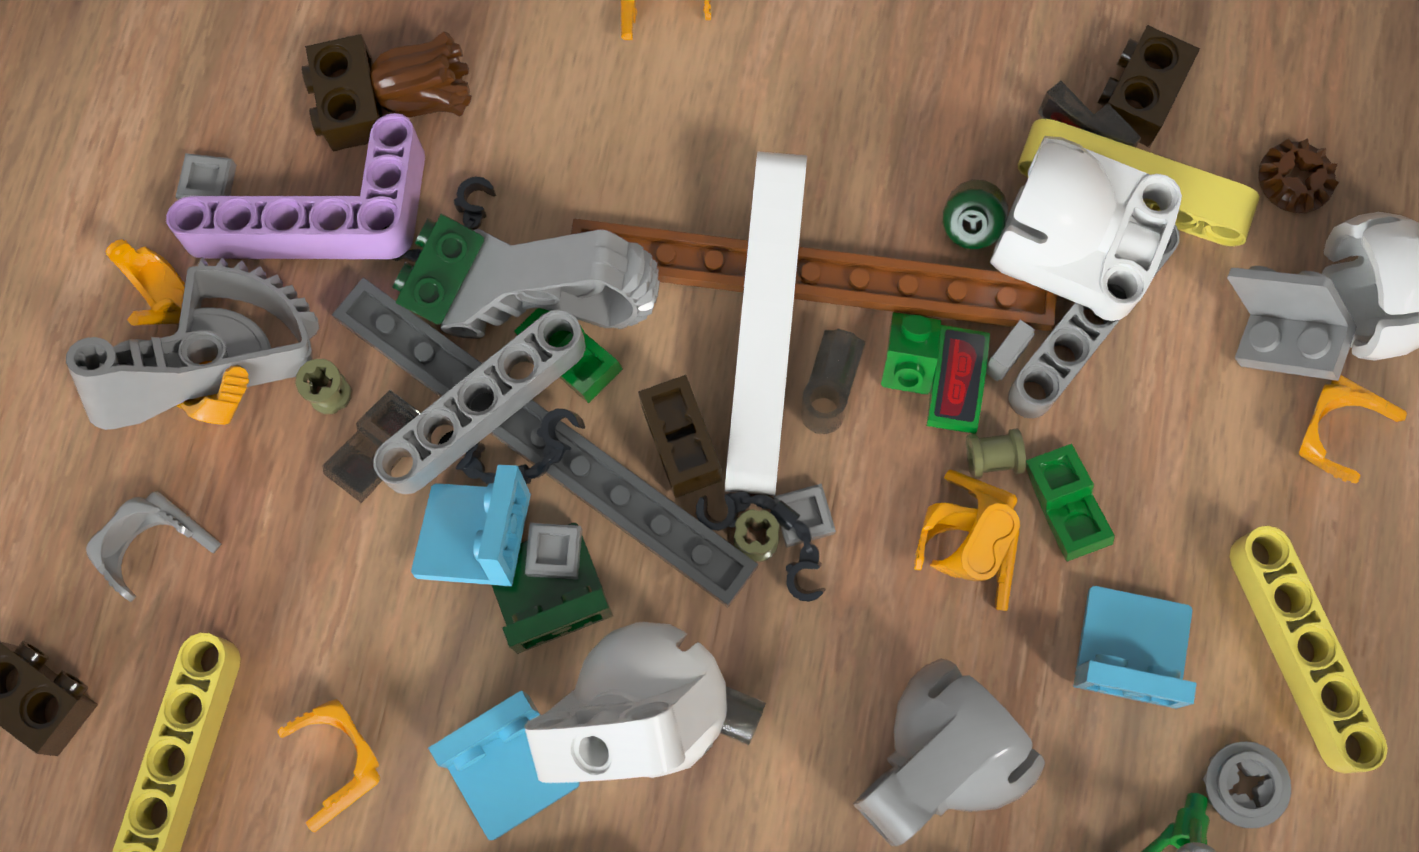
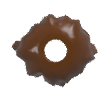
[370,31,472,117]

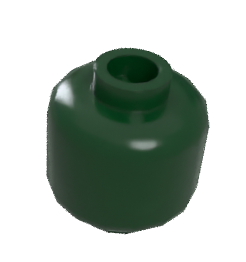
[942,180,1008,250]

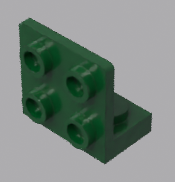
[492,523,613,654]

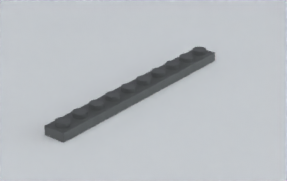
[332,277,758,608]

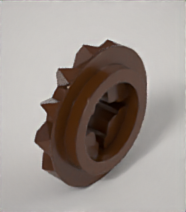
[1258,139,1339,213]

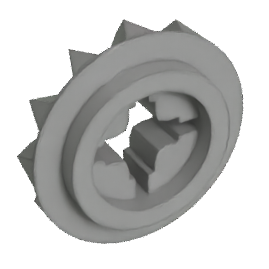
[1203,742,1291,828]

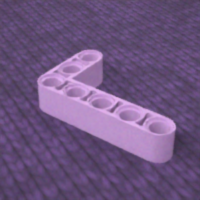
[166,113,425,259]

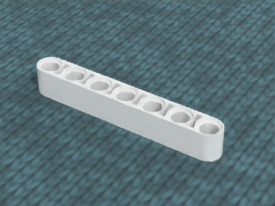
[725,151,807,496]

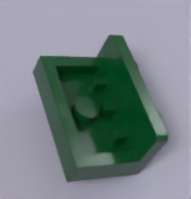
[392,213,484,324]

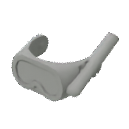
[86,491,222,602]

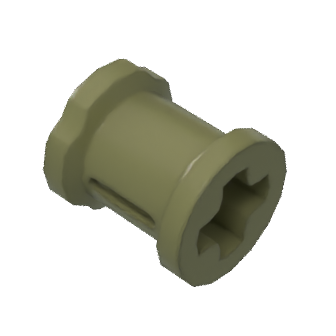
[295,359,352,414]
[966,428,1026,479]
[734,509,779,562]

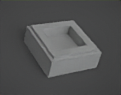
[176,153,237,200]
[986,319,1035,382]
[773,483,836,548]
[525,523,582,579]

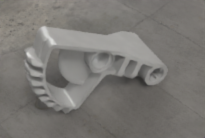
[441,229,660,339]
[66,257,319,430]

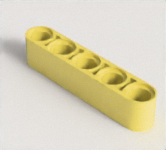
[1018,119,1260,246]
[1229,526,1388,773]
[112,633,241,852]

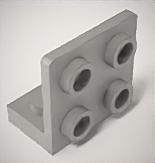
[1227,266,1357,381]

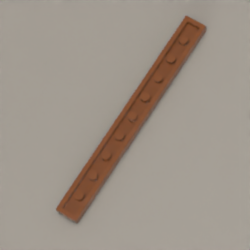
[571,218,1057,332]

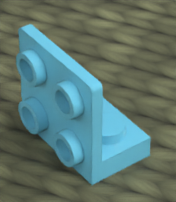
[411,465,531,586]
[1073,586,1197,709]
[428,690,580,840]

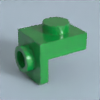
[881,312,941,394]

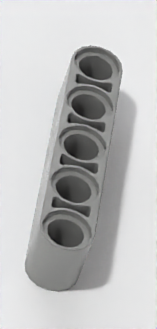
[1008,225,1180,419]
[373,310,586,494]

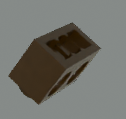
[1097,25,1200,147]
[302,34,383,151]
[638,375,722,498]
[0,641,98,756]

